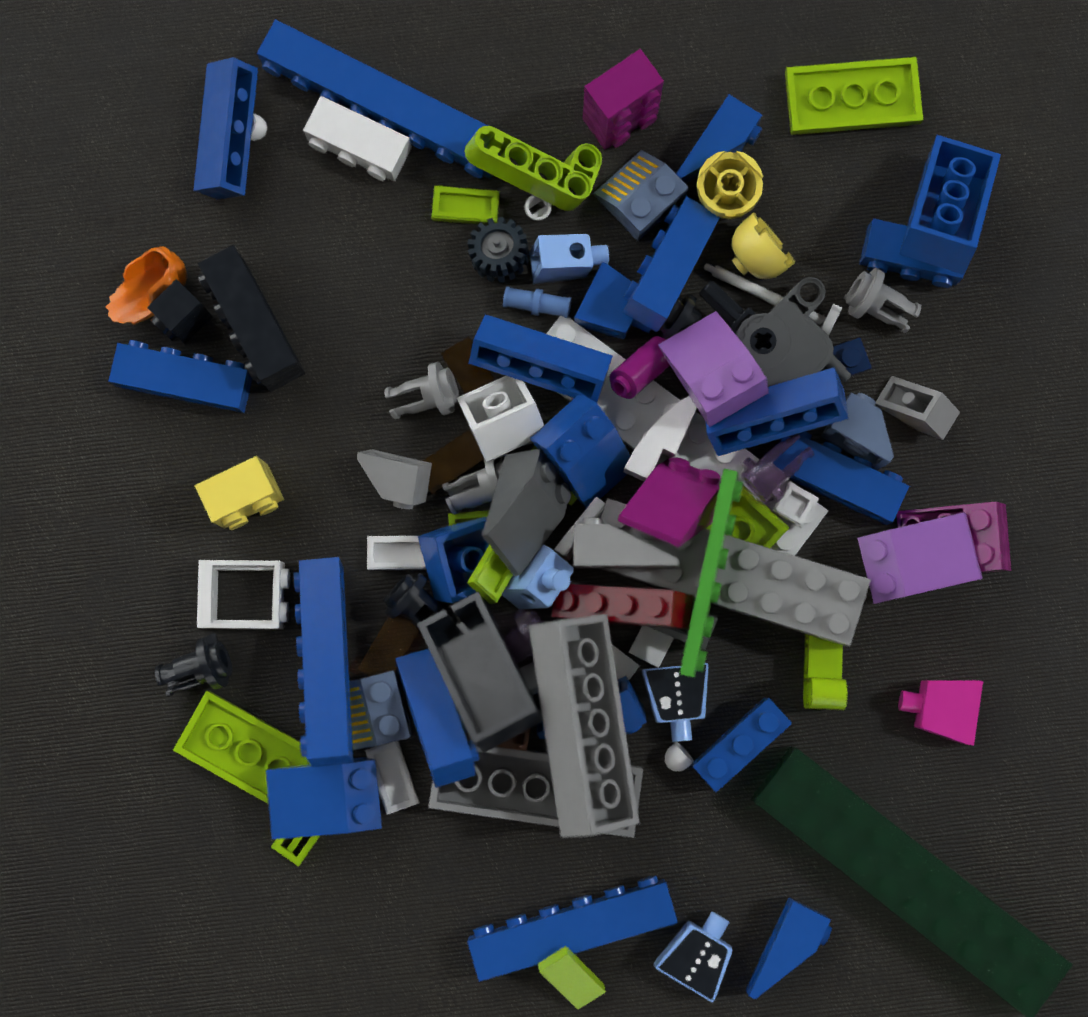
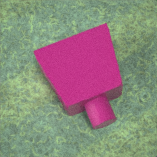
[898,681,983,746]

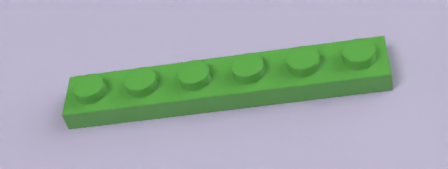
[680,469,743,678]

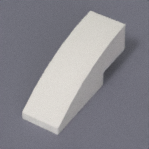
[623,396,697,481]

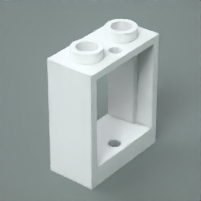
[197,560,290,629]

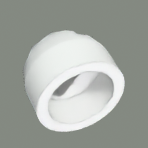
[251,113,267,141]
[524,195,552,221]
[665,742,694,772]

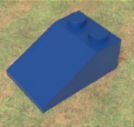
[530,394,631,509]
[417,516,489,603]
[265,757,382,839]

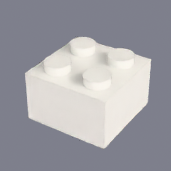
[457,376,544,462]

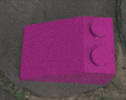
[618,457,722,547]

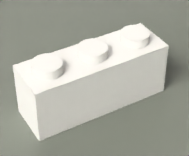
[303,96,412,182]

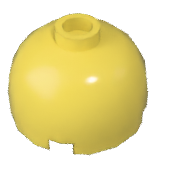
[696,151,763,220]
[732,212,795,279]

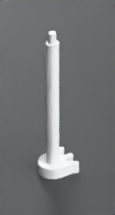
[704,263,842,336]

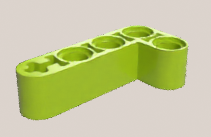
[464,126,602,211]
[803,634,847,710]

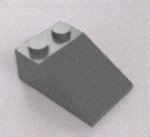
[482,449,571,576]

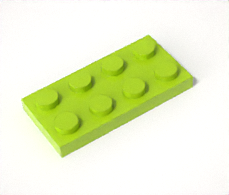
[785,57,923,135]
[173,691,310,804]

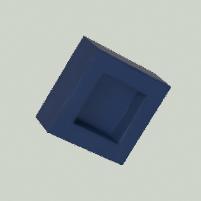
[833,337,872,380]

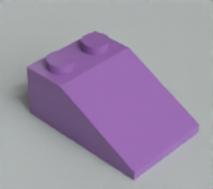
[658,311,769,427]
[857,512,983,604]

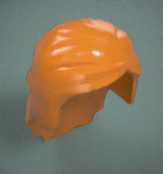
[106,246,187,325]

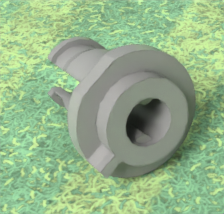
[844,268,921,333]
[384,362,459,419]
[442,458,504,515]

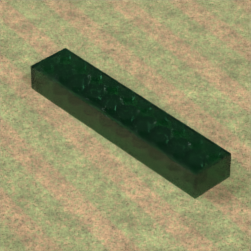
[750,746,1073,1017]

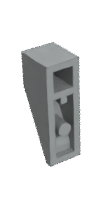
[574,518,680,568]

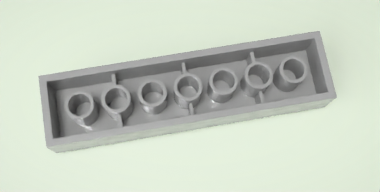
[599,498,871,647]

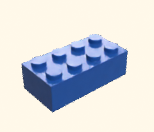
[899,135,1001,275]

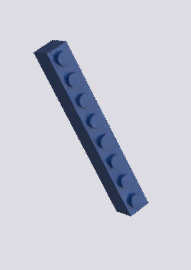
[257,19,500,179]

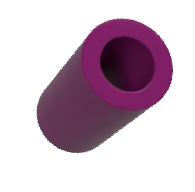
[609,336,670,399]

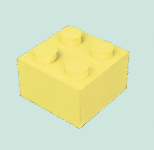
[194,456,284,530]

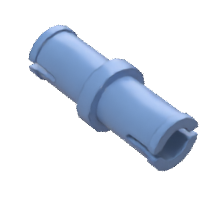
[503,286,572,318]

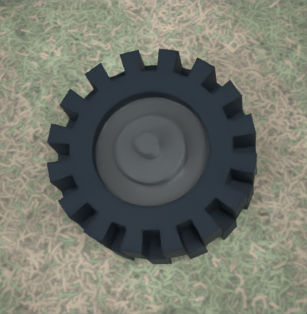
[468,217,530,283]

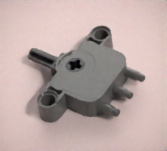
[699,277,851,387]

